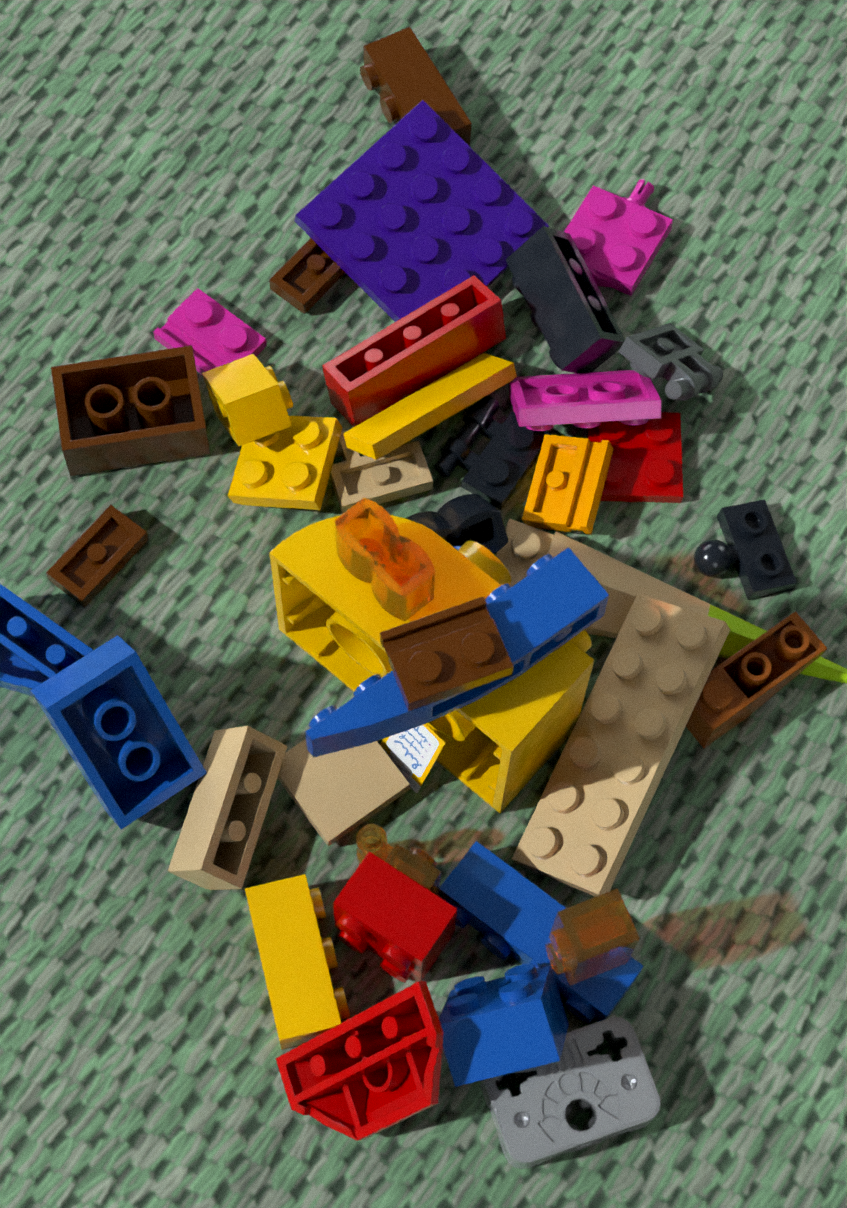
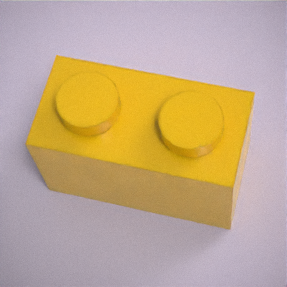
[202,354,293,446]

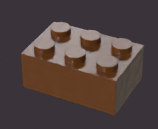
[51,345,210,476]

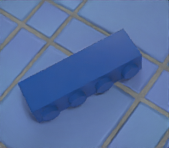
[438,841,644,1023]

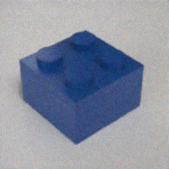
[439,963,569,1087]

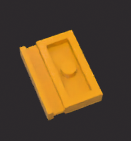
[522,434,614,535]

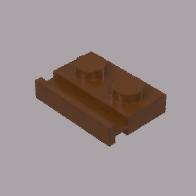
[380,596,514,711]

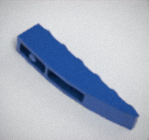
[305,547,609,758]

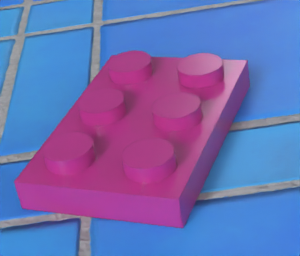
[509,370,661,431]

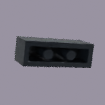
[505,226,625,373]

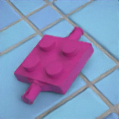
[564,179,673,296]

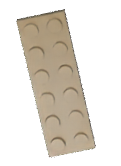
[512,594,730,900]

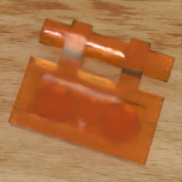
[356,824,441,896]

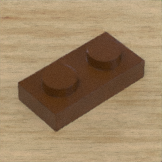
[269,238,345,314]
[46,505,149,608]

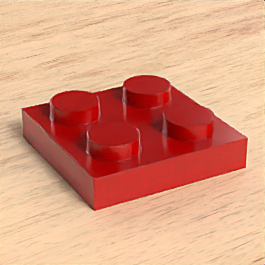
[587,412,683,503]

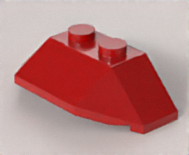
[276,980,444,1141]

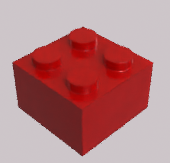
[333,851,458,983]

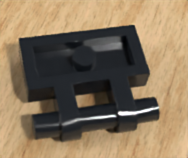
[434,395,551,510]

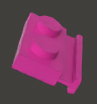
[153,288,267,375]

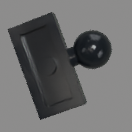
[694,499,797,600]

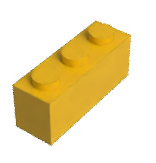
[245,874,350,1050]

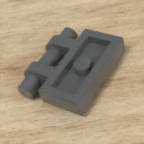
[618,323,723,401]

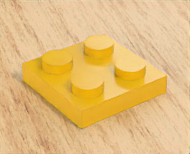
[228,415,343,510]

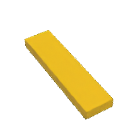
[343,353,517,460]

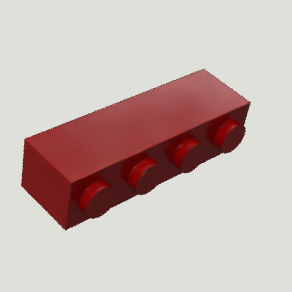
[322,275,506,427]

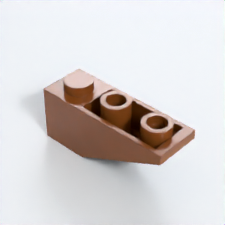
[686,611,827,748]

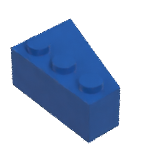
[0,584,93,697]

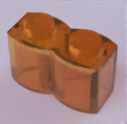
[335,498,435,621]

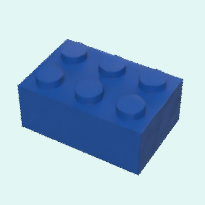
[30,635,207,830]

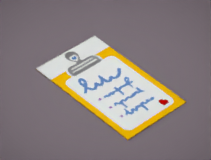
[380,724,446,793]

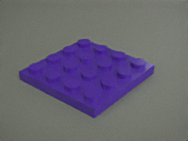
[294,100,549,322]

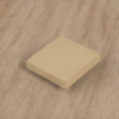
[277,739,410,847]

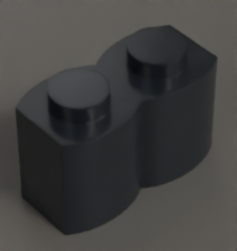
[406,494,509,554]

